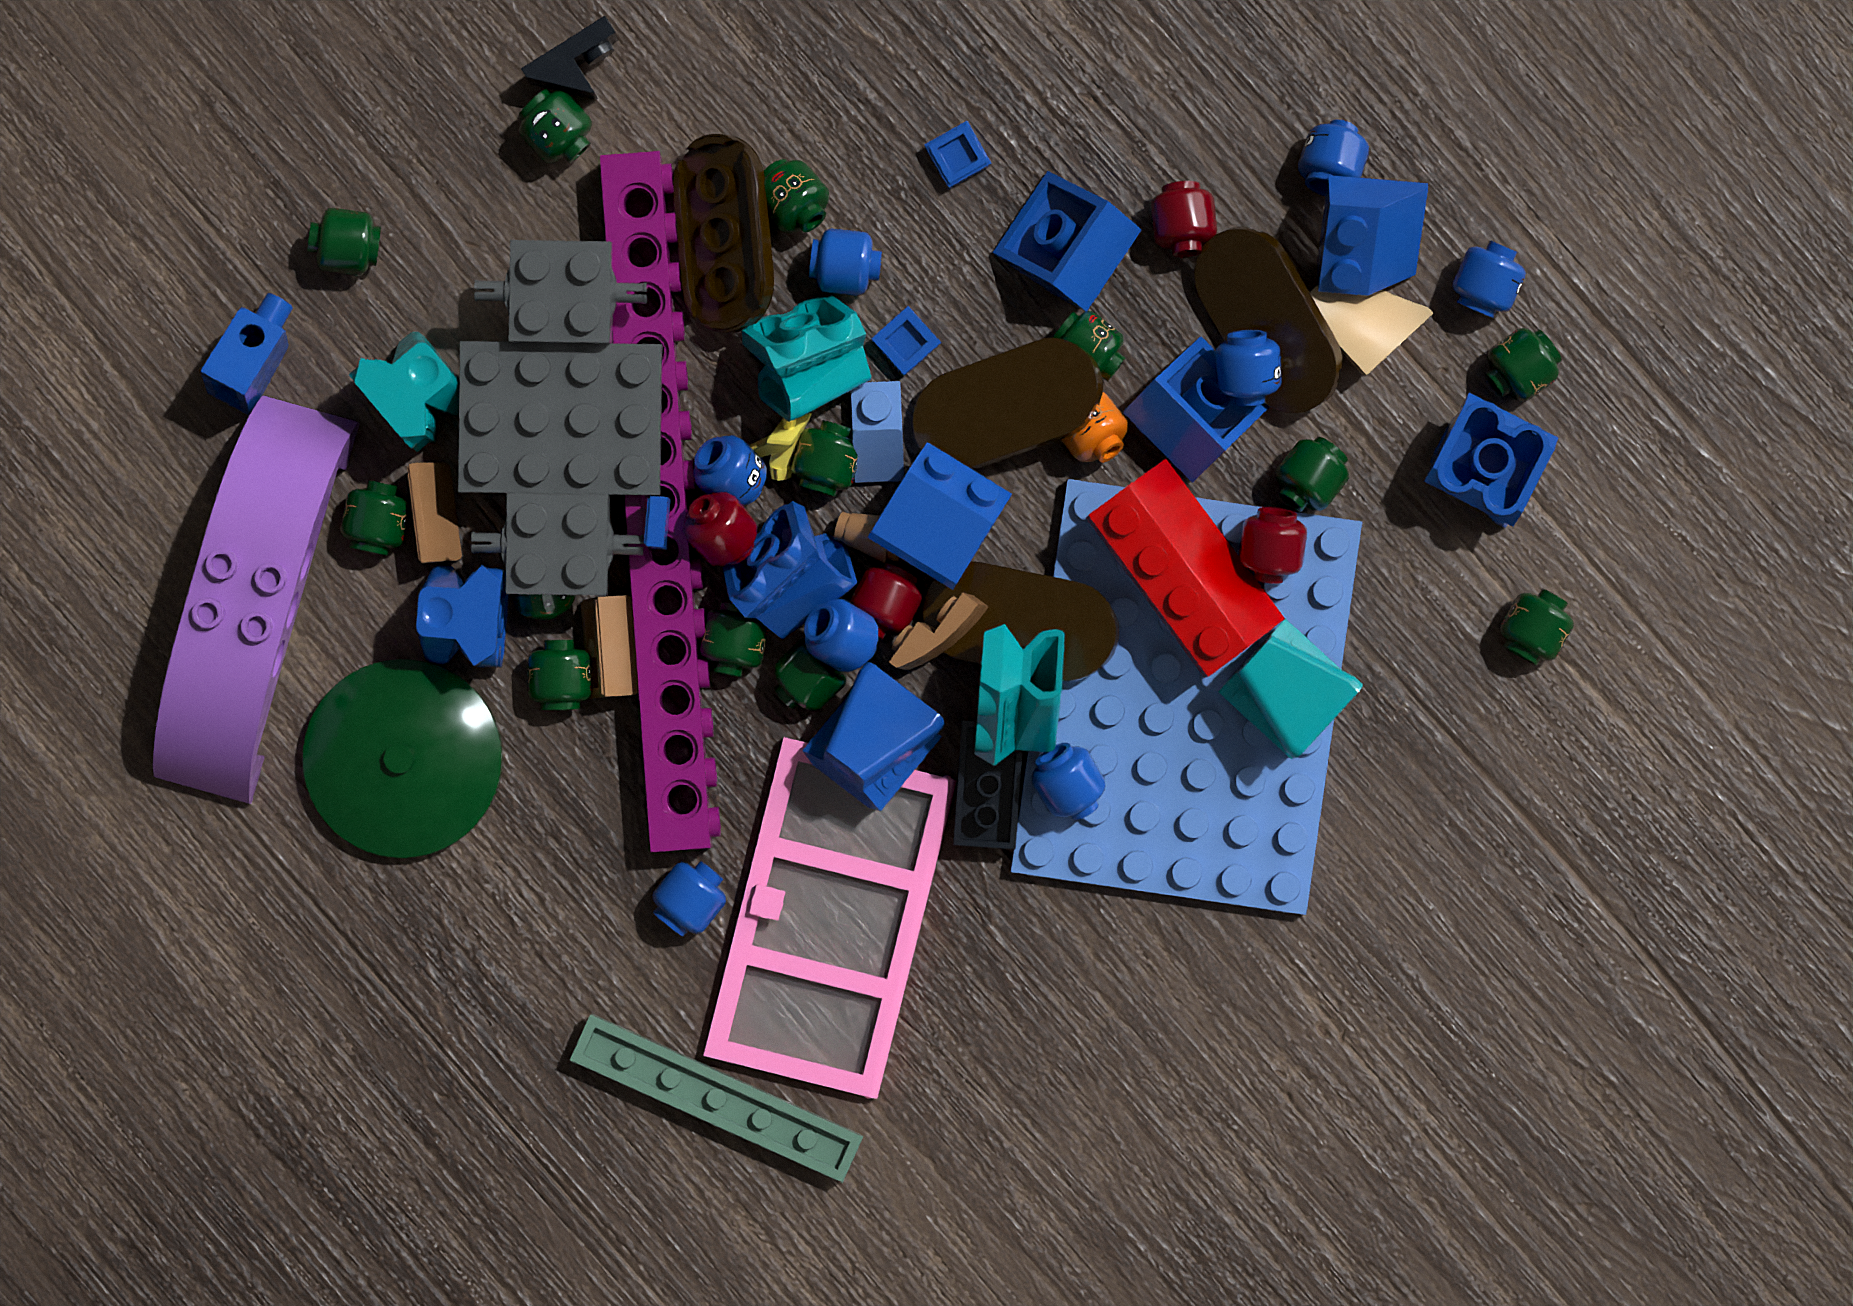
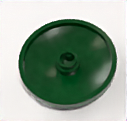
[303,659,503,858]

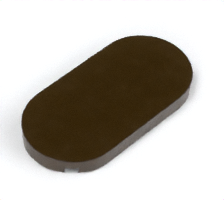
[673,134,774,333]
[1195,226,1342,413]
[913,338,1103,470]
[923,561,1119,681]

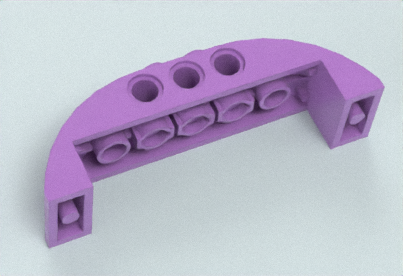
[153,396,359,804]

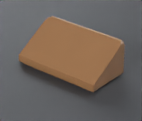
[407,462,462,565]
[581,595,639,699]

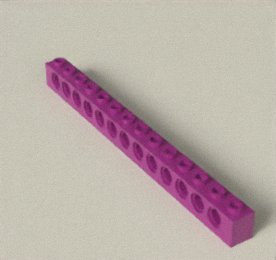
[600,151,721,852]

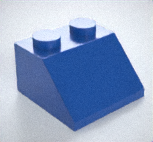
[993,171,1141,312]
[1317,175,1428,296]
[1123,336,1270,483]
[867,442,1012,590]

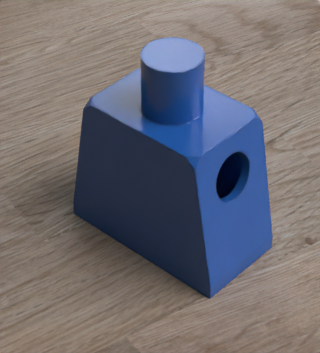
[200,293,293,415]

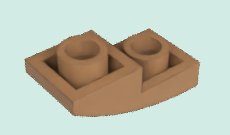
[889,593,989,670]

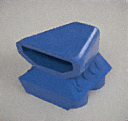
[1424,393,1558,528]
[723,501,857,639]
[416,565,509,668]
[802,662,944,811]

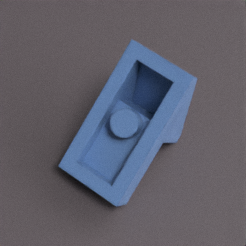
[851,381,904,483]

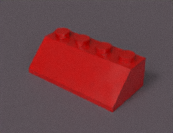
[1086,459,1285,678]

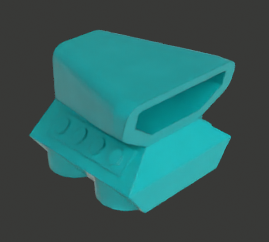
[742,295,871,422]
[349,332,460,452]
[1218,618,1363,759]
[975,624,1065,765]

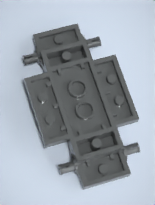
[458,240,662,595]

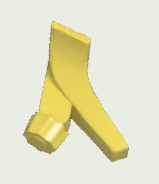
[749,413,812,481]

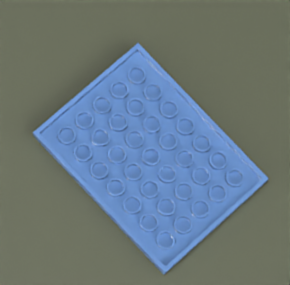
[1011,479,1362,915]

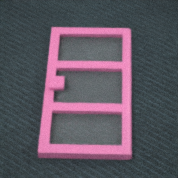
[704,737,957,1099]

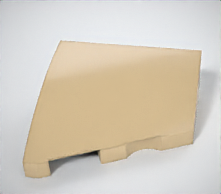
[1310,285,1434,377]

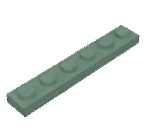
[570,1013,863,1183]

